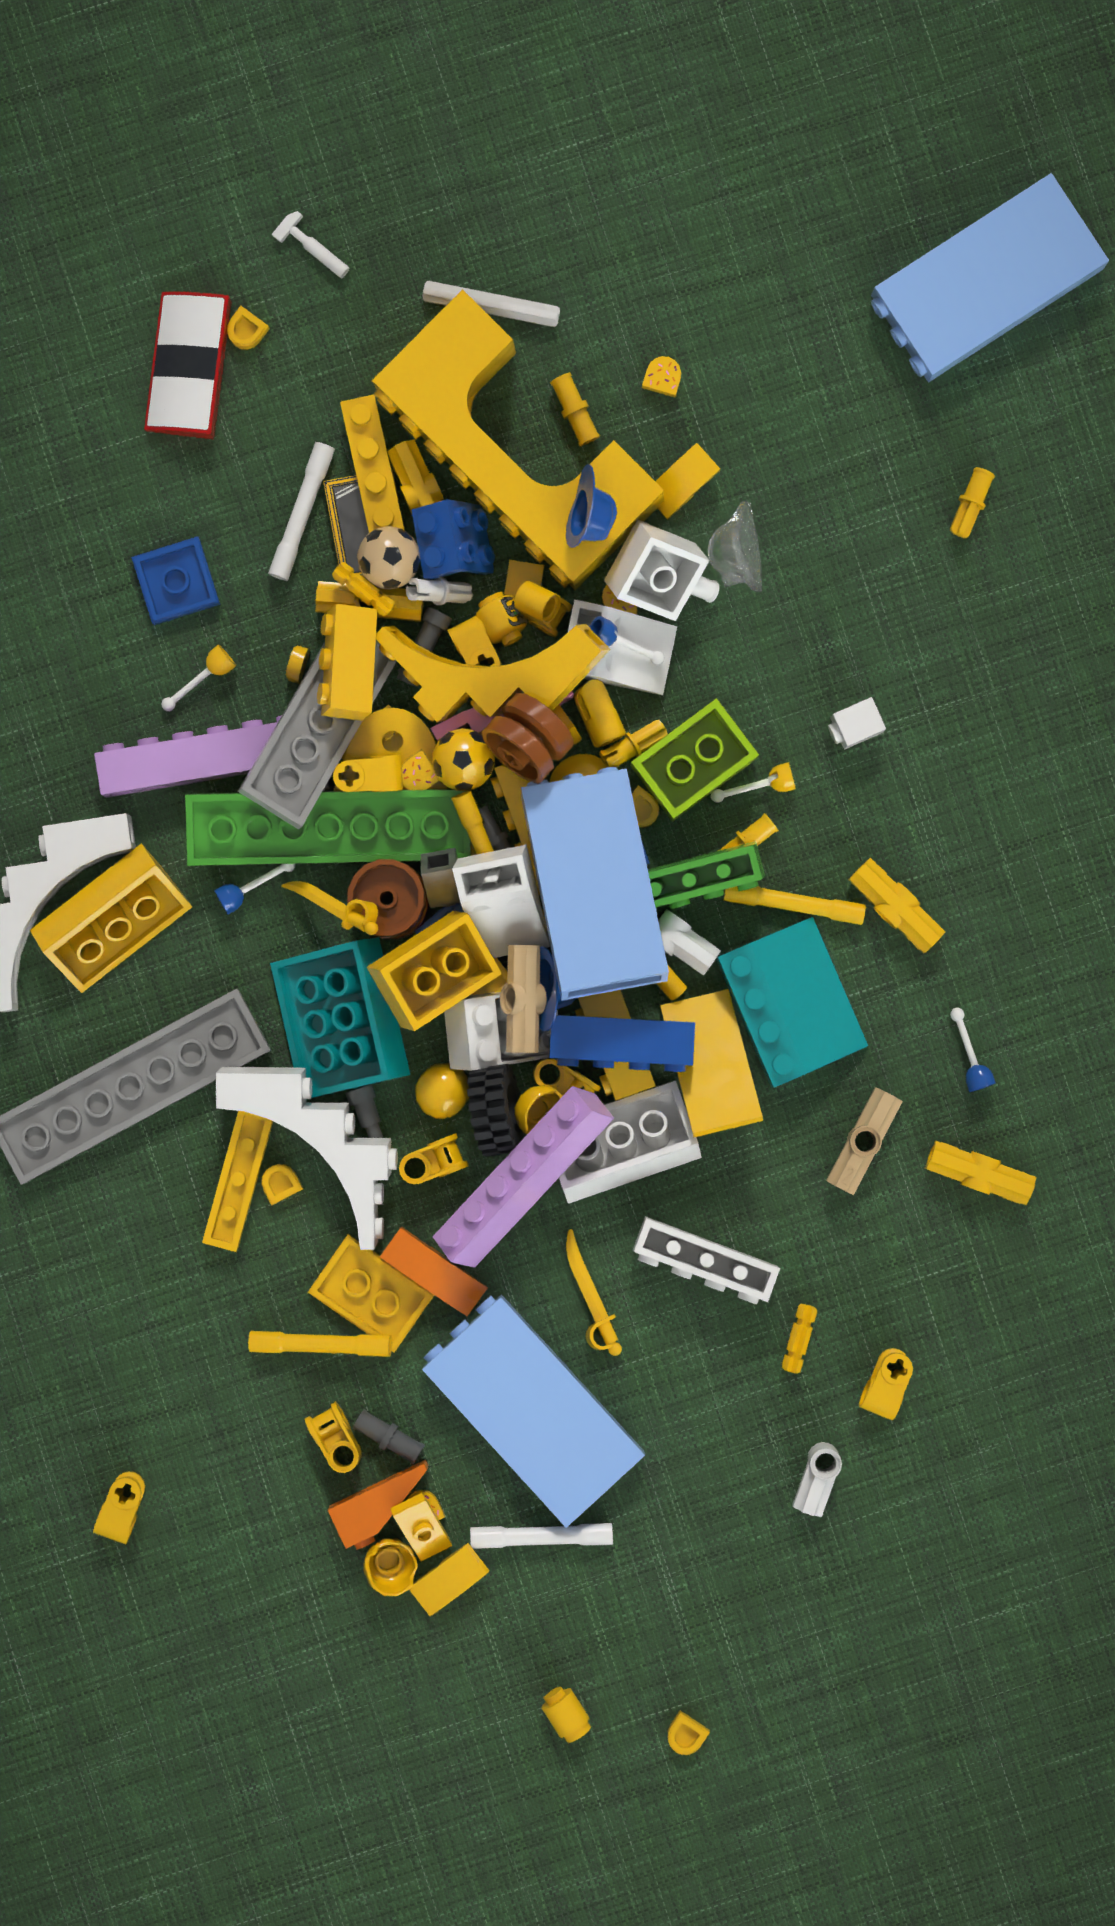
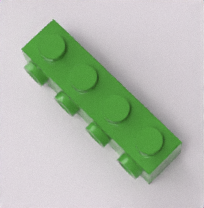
[648,841,765,909]

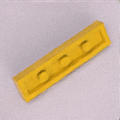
[340,394,405,533]
[202,1111,273,1252]

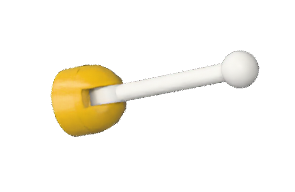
[161,644,236,711]
[711,762,796,803]

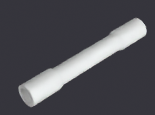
[268,442,335,581]
[470,1523,613,1549]

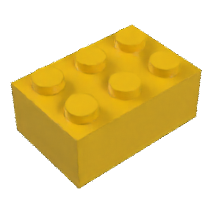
[366,911,502,1031]

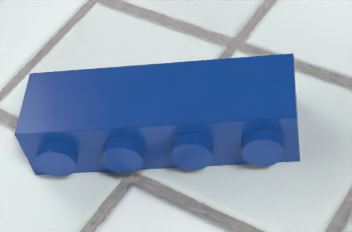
[549,1015,695,1072]

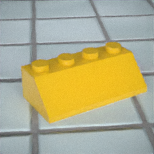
[30,843,192,993]

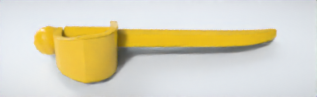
[281,881,378,935]
[566,1229,622,1356]

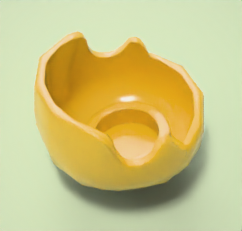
[415,1063,469,1119]
[515,1085,563,1134]
[363,1538,418,1596]

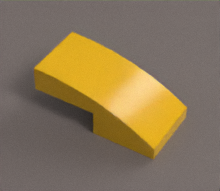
[655,443,720,520]
[410,1543,490,1616]

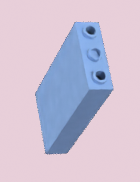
[871,173,1109,383]
[521,767,669,1001]
[422,1294,645,1528]

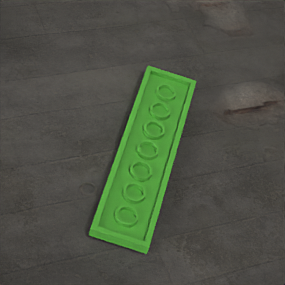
[185,789,471,866]

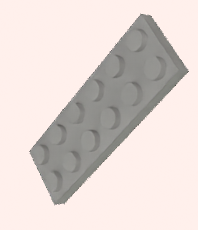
[238,640,397,829]

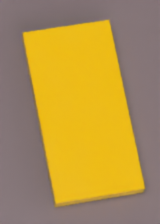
[660,989,763,1138]

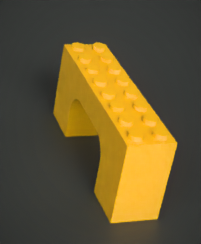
[372,289,664,590]

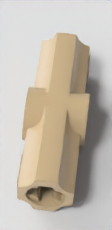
[500,945,547,1053]
[826,1087,903,1195]

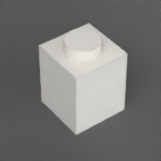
[828,697,886,750]

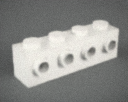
[633,1216,780,1304]

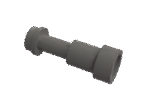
[397,607,452,687]
[345,1084,393,1148]

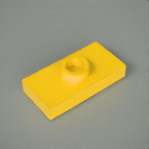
[390,1493,452,1561]

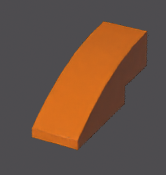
[380,1227,488,1316]

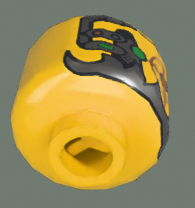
[476,592,527,647]

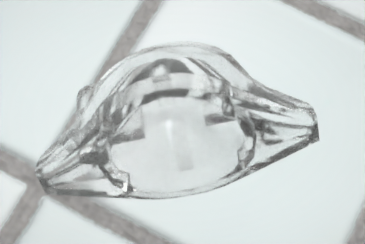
[708,500,762,592]

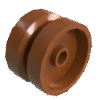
[482,693,574,784]
[347,859,430,940]

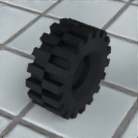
[467,1064,525,1157]

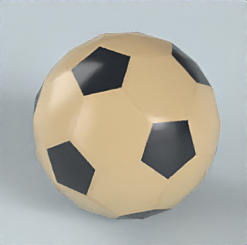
[357,526,420,590]

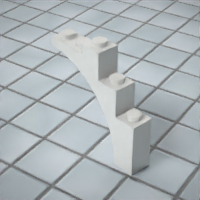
[0,813,136,1012]
[216,1067,398,1250]

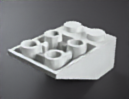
[568,600,677,696]
[452,845,550,958]
[444,992,558,1071]

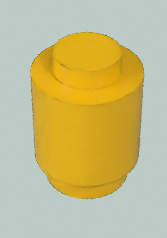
[541,1686,591,1743]

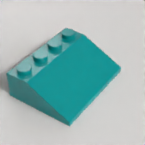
[716,917,868,1088]
[270,937,410,1098]

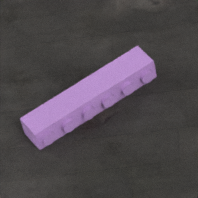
[94,715,282,798]
[433,1086,614,1268]

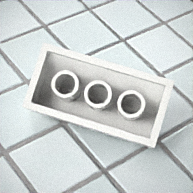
[559,1081,702,1204]

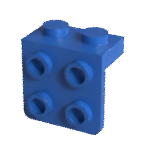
[411,499,495,580]

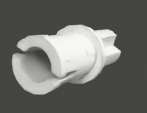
[406,577,473,605]

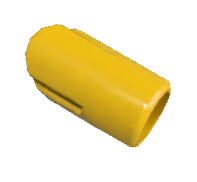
[574,679,626,748]

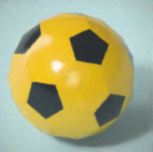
[432,728,495,791]

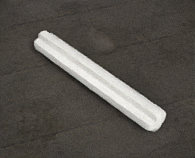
[423,281,560,327]

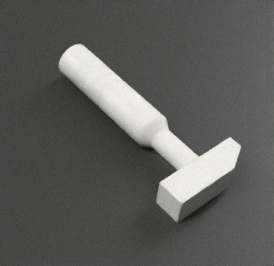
[272,211,350,279]

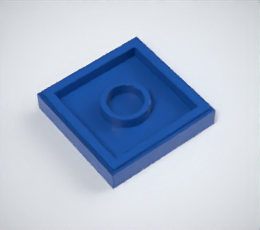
[131,536,221,625]

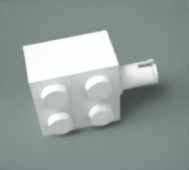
[604,519,719,621]

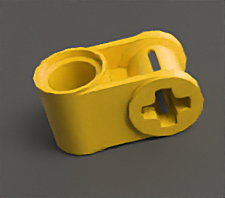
[514,581,573,637]
[447,616,502,666]
[333,754,403,792]
[533,1058,602,1095]
[399,1133,469,1185]
[859,1348,913,1420]
[305,1401,362,1473]
[93,1471,145,1545]

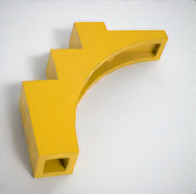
[376,624,611,722]

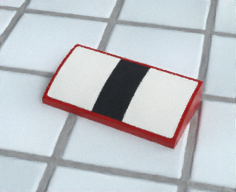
[144,292,232,440]

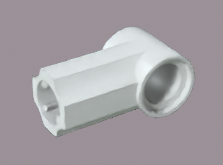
[658,909,721,975]
[792,1442,842,1517]

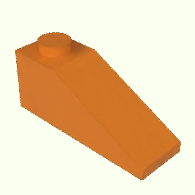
[328,1459,429,1550]

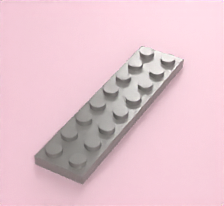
[0,988,272,1185]

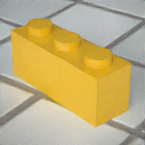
[317,604,377,721]

